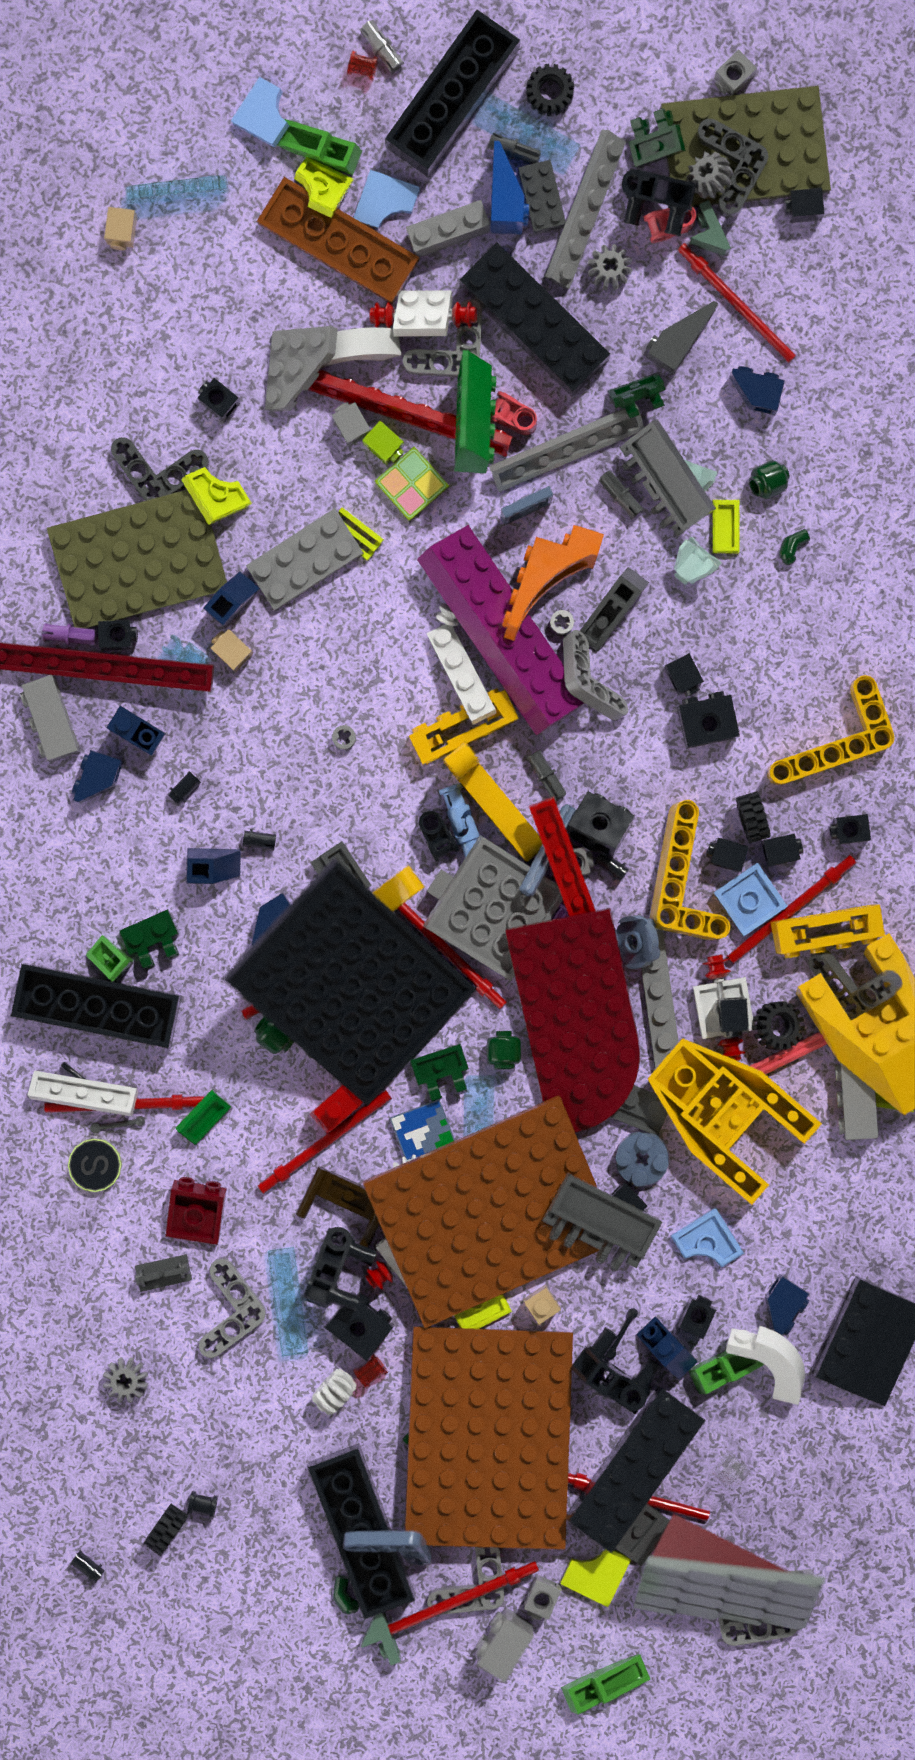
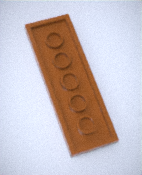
[256,177,420,304]

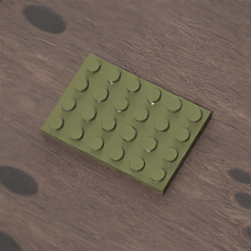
[661,85,831,208]
[47,490,227,628]

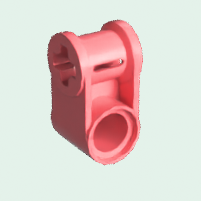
[643,207,696,243]
[490,391,537,435]

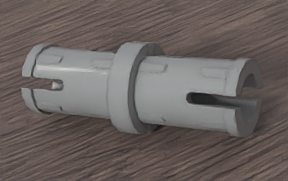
[360,20,404,73]

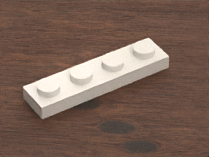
[427,624,497,725]
[28,1071,138,1117]

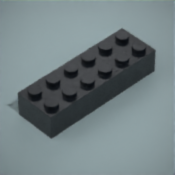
[385,9,520,178]
[459,242,610,397]
[11,963,182,1048]
[565,1386,706,1554]
[308,1443,415,1620]

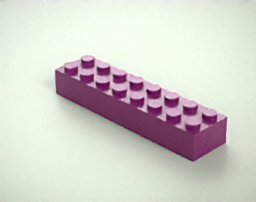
[417,525,585,736]

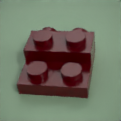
[165,1177,227,1245]

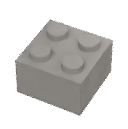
[475,1607,534,1682]

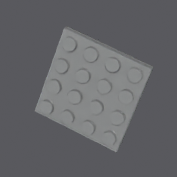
[423,835,563,981]

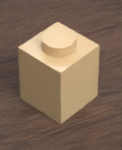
[104,207,137,250]
[211,629,254,672]
[523,1284,561,1325]

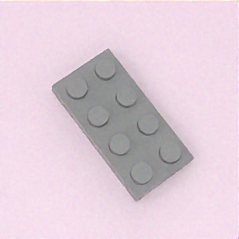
[246,508,364,611]

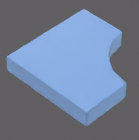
[231,77,289,148]
[354,170,420,230]
[670,1208,744,1267]

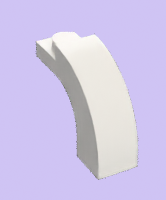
[321,327,401,368]
[726,1326,805,1405]

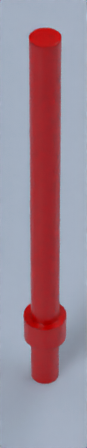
[677,243,796,363]
[727,855,857,964]
[397,903,507,1010]
[257,1090,392,1194]
[44,1094,204,1113]
[568,1472,710,1522]
[388,1561,540,1635]

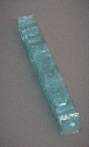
[125,175,229,204]

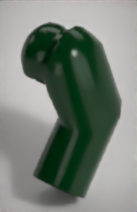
[779,529,810,565]
[333,1575,359,1615]

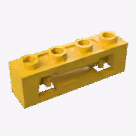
[409,688,519,766]
[771,904,885,958]

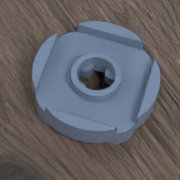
[615,915,660,969]
[616,1132,669,1187]

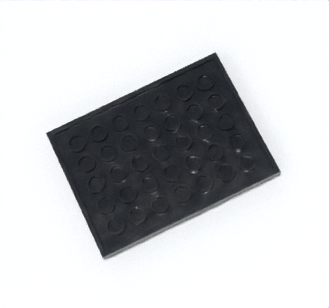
[222,857,476,1106]

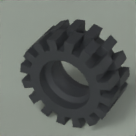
[526,64,574,116]
[736,791,771,843]
[752,1001,805,1050]
[143,1503,189,1556]

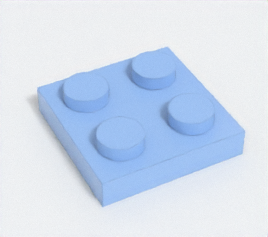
[713,863,788,937]

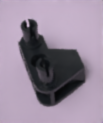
[622,168,698,236]
[302,1227,377,1313]
[571,1327,662,1415]

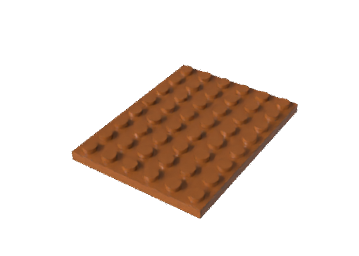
[362,1095,599,1328]
[405,1326,573,1549]

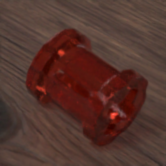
[347,50,378,80]
[353,1354,388,1389]

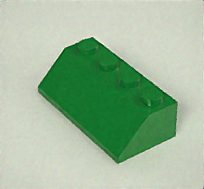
[454,350,496,474]

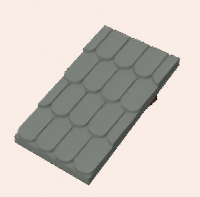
[633,1514,826,1630]

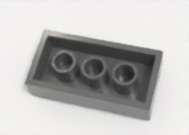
[518,160,566,235]

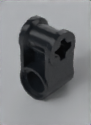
[419,811,460,863]

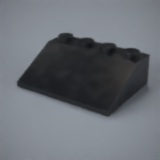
[812,1276,915,1406]

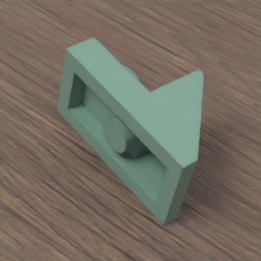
[689,200,731,256]
[361,1612,401,1665]

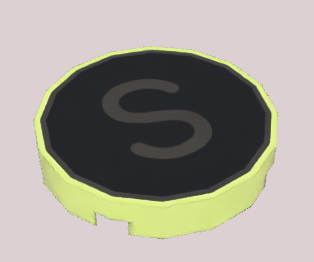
[68,1138,122,1192]

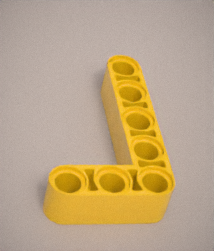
[767,675,895,785]
[443,742,542,863]
[650,800,730,940]
[372,865,425,911]

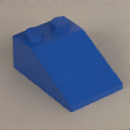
[491,141,529,235]

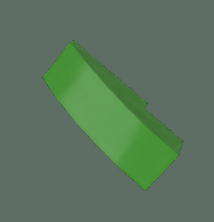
[277,119,362,175]
[688,1351,765,1394]
[561,1654,650,1715]

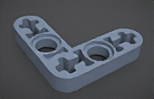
[344,1531,432,1566]

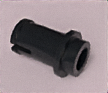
[167,771,201,805]
[243,829,276,851]
[594,854,629,882]
[70,1550,105,1583]

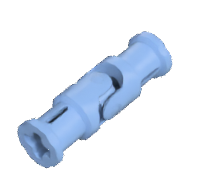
[439,783,480,858]

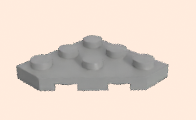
[265,326,338,412]

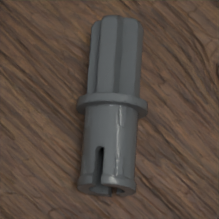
[488,132,541,164]
[599,470,644,519]
[526,750,566,801]

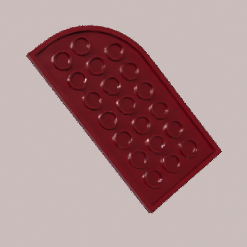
[505,908,640,1132]

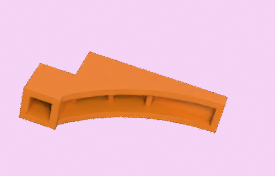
[502,525,604,641]

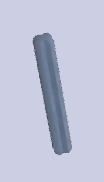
[520,804,576,897]

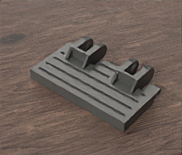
[620,419,716,537]
[543,1173,663,1271]

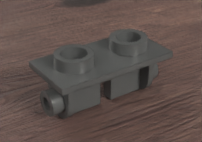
[135,1254,192,1292]

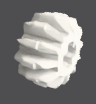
[312,1368,356,1415]

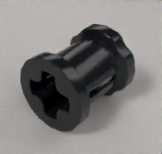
[187,1491,218,1520]

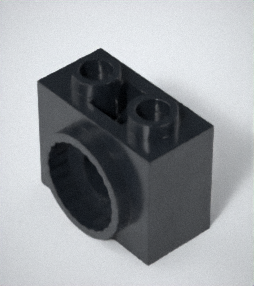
[677,691,740,749]
[566,791,635,859]
[325,1291,394,1361]

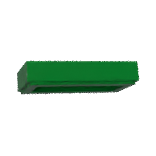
[175,1090,231,1145]

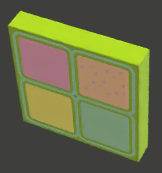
[375,446,449,522]

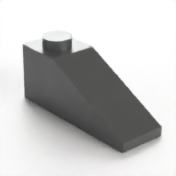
[646,301,718,375]
[580,567,649,651]

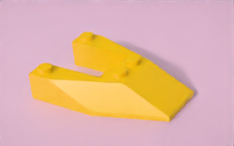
[796,933,915,1115]
[647,1038,822,1205]

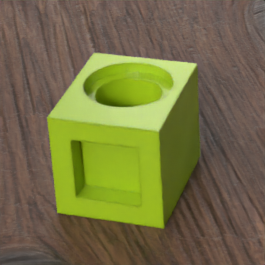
[362,421,404,466]

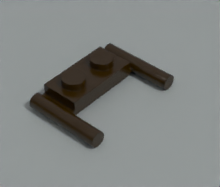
[296,1166,380,1247]

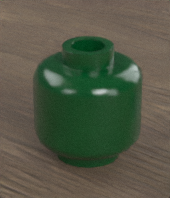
[749,460,790,499]
[254,1017,294,1054]
[487,1031,521,1069]

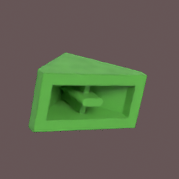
[86,935,134,982]

